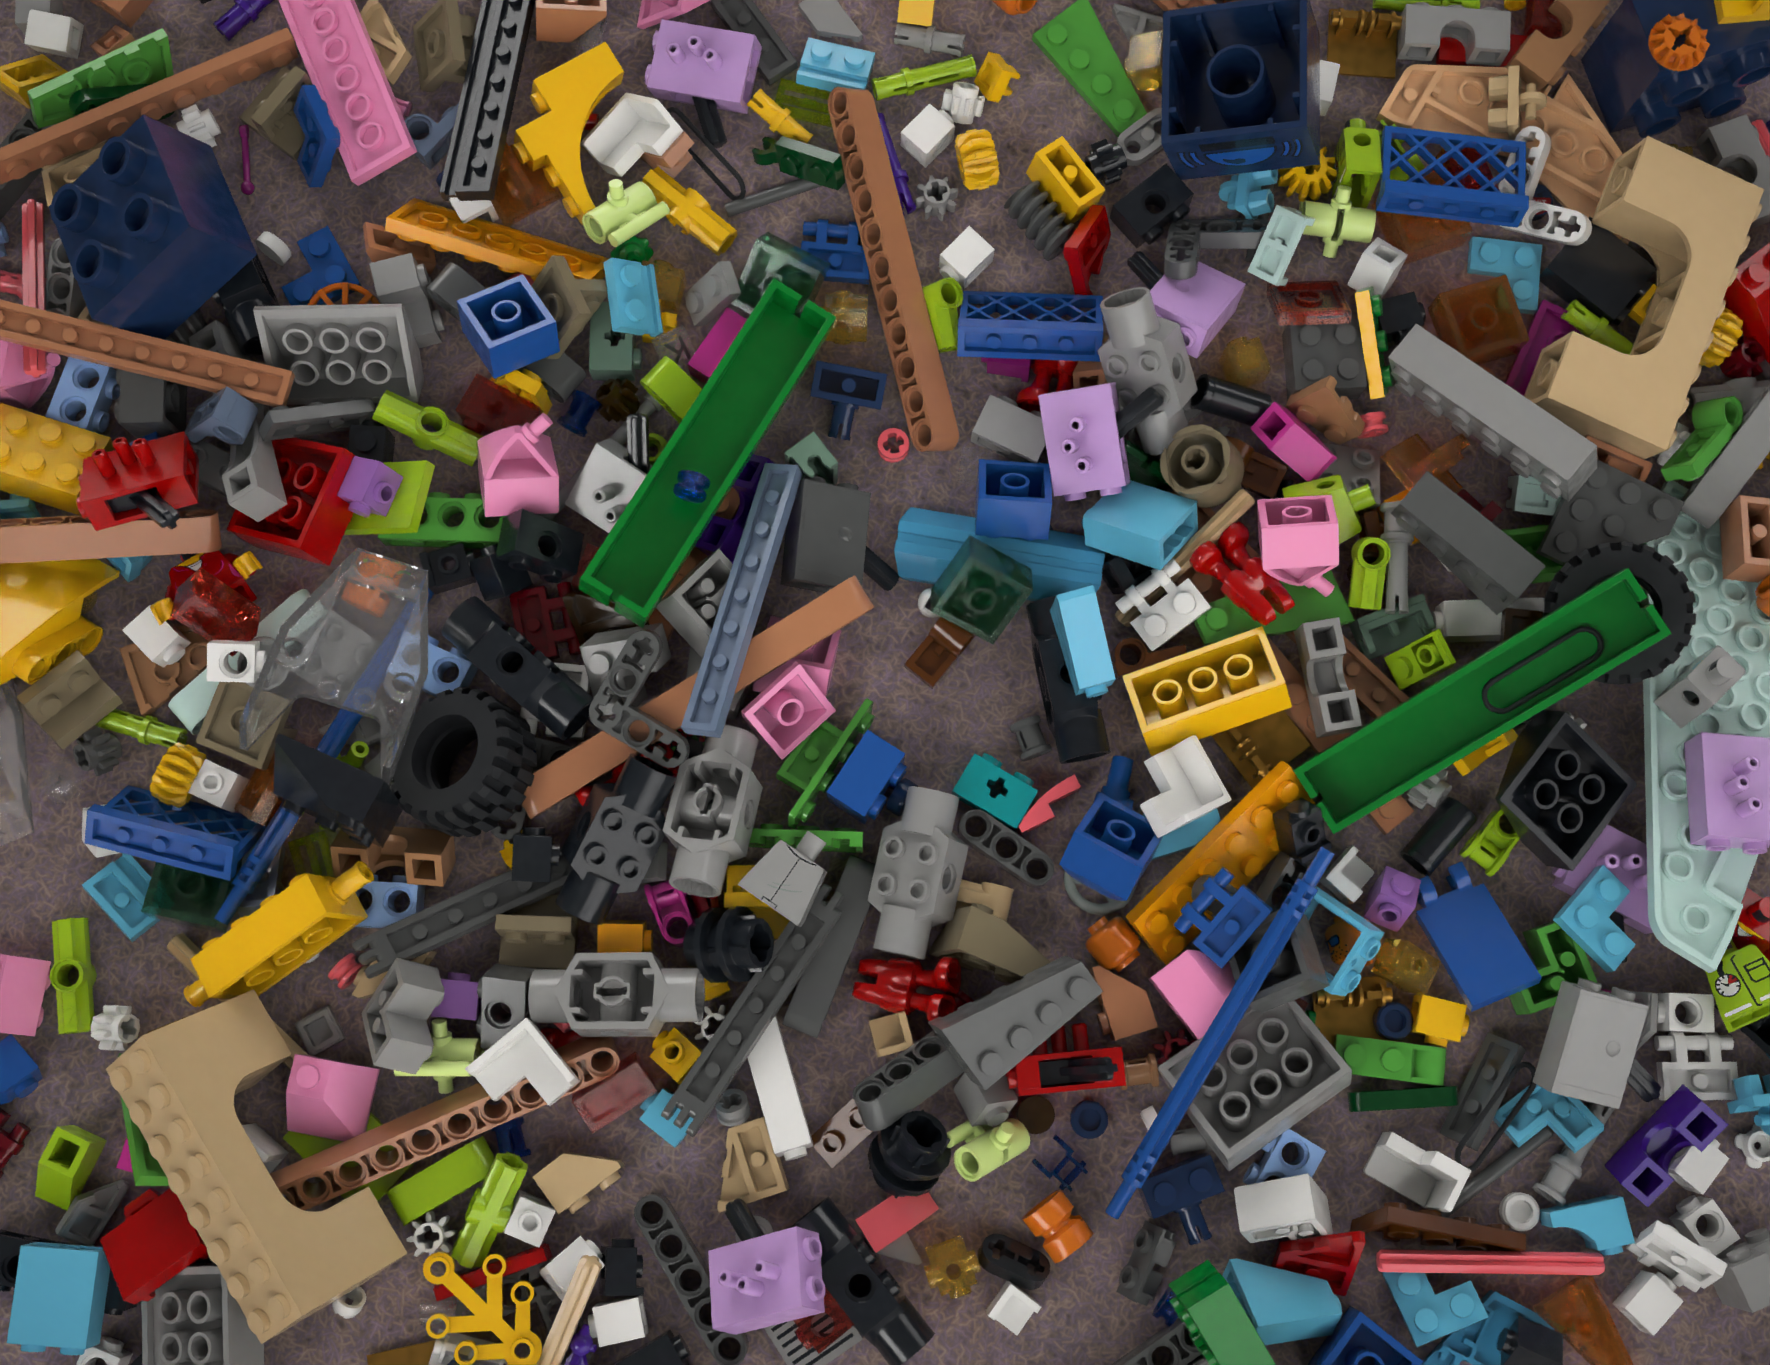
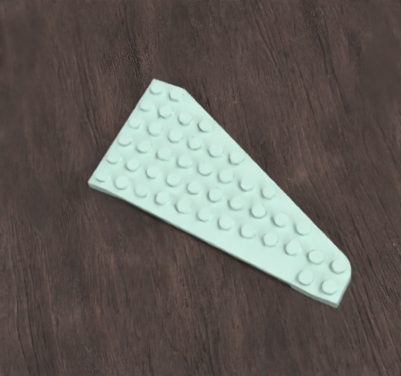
[1640,480,1770,973]

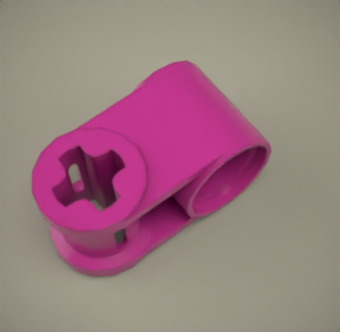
[644,880,695,948]

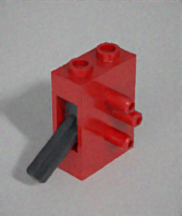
[76,431,199,531]
[1005,1023,1126,1096]

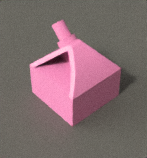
[0,340,61,409]
[477,413,559,517]
[1257,495,1339,597]
[1148,950,1235,1040]

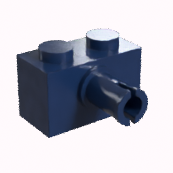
[810,360,888,441]
[1138,1152,1225,1245]

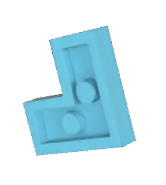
[1467,236,1542,315]
[1553,865,1636,973]
[1493,1084,1604,1153]
[1382,1272,1488,1348]

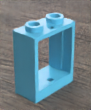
[1304,886,1385,996]

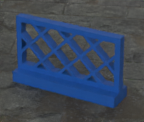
[1376,125,1529,228]
[957,291,1103,362]
[85,785,269,881]

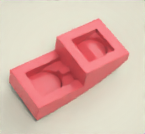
[1016,774,1081,836]
[855,1192,939,1253]

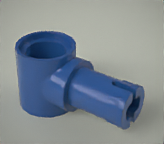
[1094,755,1134,810]

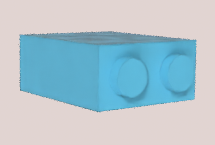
[1082,480,1198,570]
[7,1242,110,1355]

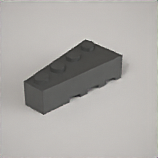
[1391,471,1545,615]
[928,955,1103,1090]

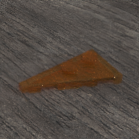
[1533,1275,1633,1365]

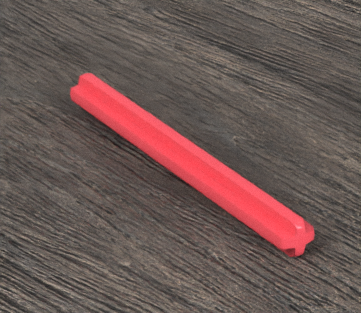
[22,199,47,378]
[1376,1249,1605,1275]

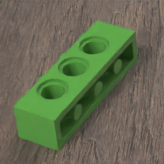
[378,492,506,549]

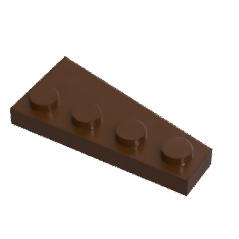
[1350,1202,1526,1252]

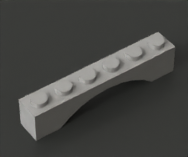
[189,320,287,522]

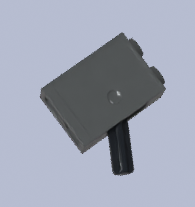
[780,476,899,593]

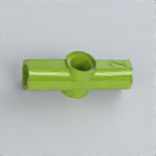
[372,389,484,467]
[49,917,97,1035]
[451,1152,528,1269]

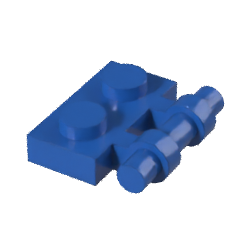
[799,219,870,285]
[1174,867,1273,969]

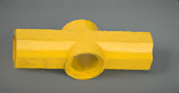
[642,167,738,256]

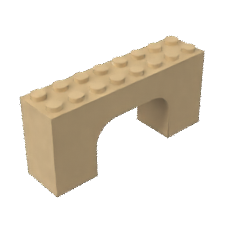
[1524,136,1764,460]
[106,990,407,1344]

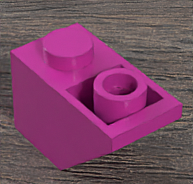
[1250,401,1337,482]

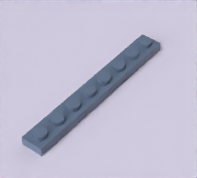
[681,463,803,738]

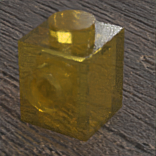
[1124,30,1163,91]
[642,260,687,314]
[1219,337,1271,387]
[1371,938,1441,995]

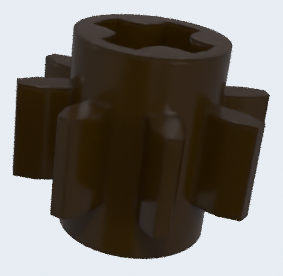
[596,378,640,422]

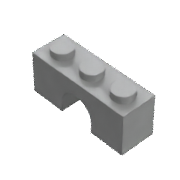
[1397,2,1511,66]
[1696,114,1770,229]
[1294,617,1362,738]

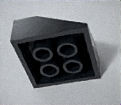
[1495,710,1637,871]
[274,733,403,848]

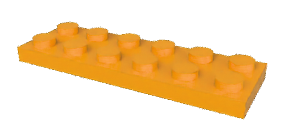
[385,198,610,281]
[1125,760,1316,965]

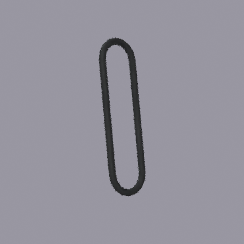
[667,107,746,200]
[1482,626,1604,714]
[1455,1062,1536,1172]

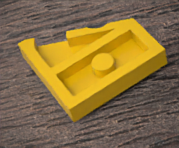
[486,369,553,415]

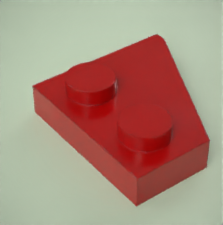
[1063,204,1111,295]
[1271,1231,1366,1297]

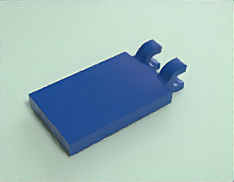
[1415,861,1541,1012]

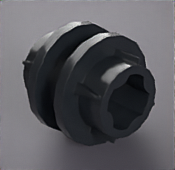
[683,906,774,983]
[868,1109,951,1198]

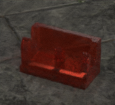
[572,1051,657,1134]

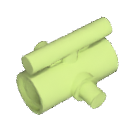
[582,179,670,247]
[1299,185,1376,258]
[394,1018,485,1094]
[947,1118,1030,1182]

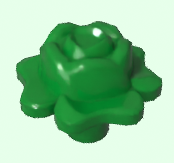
[610,235,654,266]

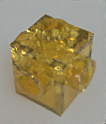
[820,290,868,345]
[923,1235,981,1299]

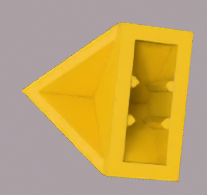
[0,54,68,110]

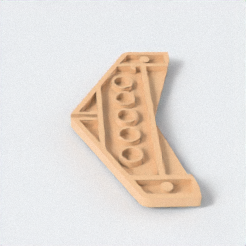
[1376,64,1630,245]

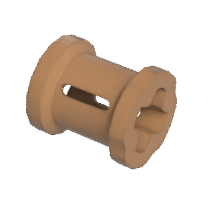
[1119,1053,1159,1090]

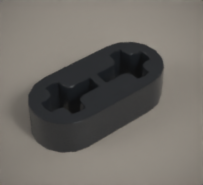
[977,1233,1050,1290]

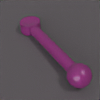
[239,125,255,195]

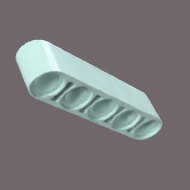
[168,589,327,735]

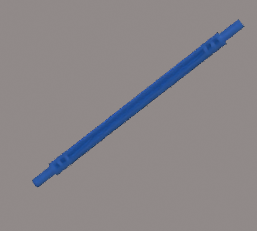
[214,580,434,926]
[1105,846,1335,1219]

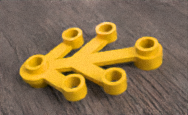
[423,1251,542,1365]

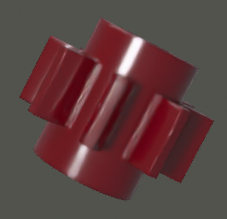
[1719,335,1766,379]
[1152,1029,1197,1065]

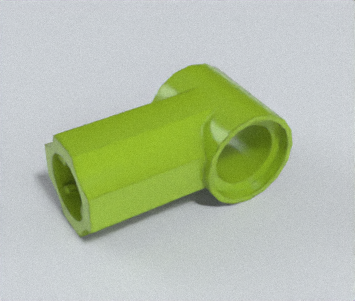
[922,277,963,353]
[1348,537,1391,610]

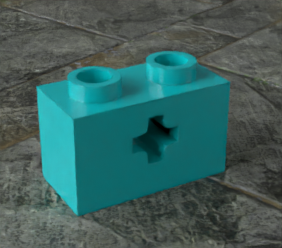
[951,753,1038,832]

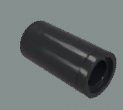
[1191,374,1272,426]
[1400,797,1477,876]

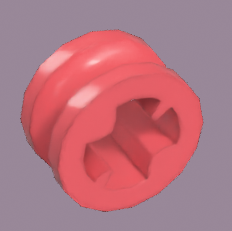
[1357,411,1389,439]
[877,428,909,463]
[328,953,364,990]

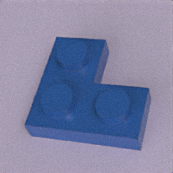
[293,85,340,188]
[281,225,362,306]

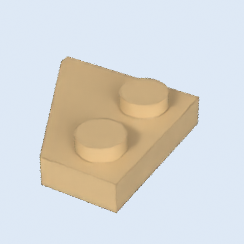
[360,0,412,85]
[717,1116,790,1213]

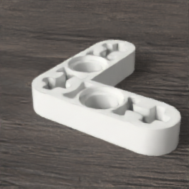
[1497,126,1592,246]

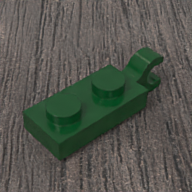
[752,136,845,191]

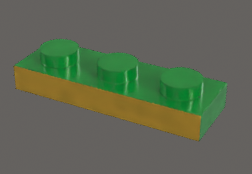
[1355,286,1393,399]

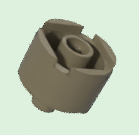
[1160,424,1244,508]

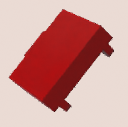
[100,1188,209,1305]

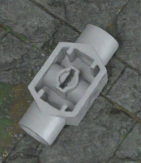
[1097,287,1198,455]
[662,725,763,897]
[867,786,969,960]
[528,952,705,1037]

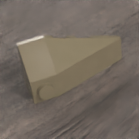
[928,903,1050,984]

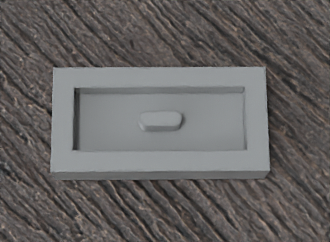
[684,261,741,326]

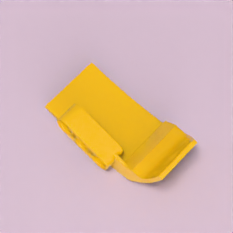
[0,559,120,686]

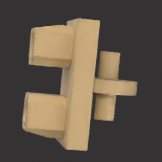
[1488,65,1547,140]

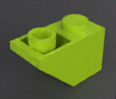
[1384,629,1456,690]
[35,1125,107,1211]

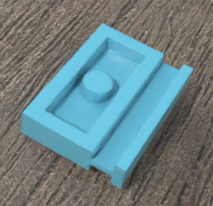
[796,37,875,92]
[603,258,663,337]
[82,853,176,942]

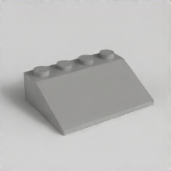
[253,303,424,405]
[1157,1000,1352,1171]
[141,1262,264,1365]

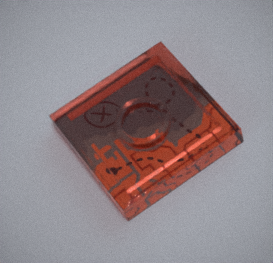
[1266,280,1352,326]

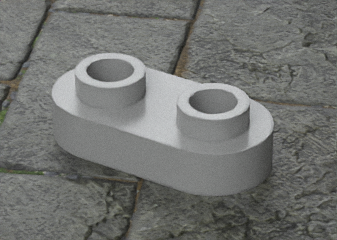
[1117,108,1163,166]

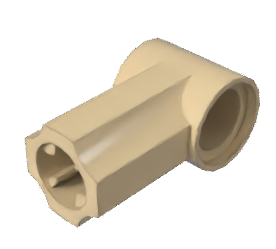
[955,879,1014,922]

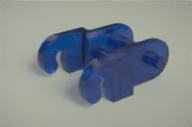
[1031,1134,1088,1192]

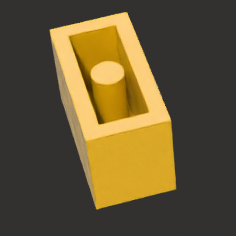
[1026,136,1105,225]

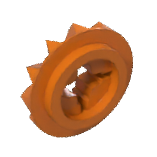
[1648,12,1710,71]

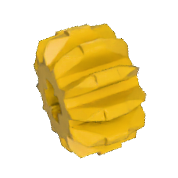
[955,129,1000,190]
[1278,146,1337,202]
[1699,308,1743,368]
[149,742,207,808]

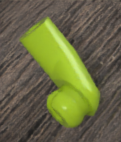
[336,741,369,768]

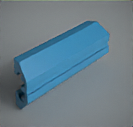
[894,507,1105,601]

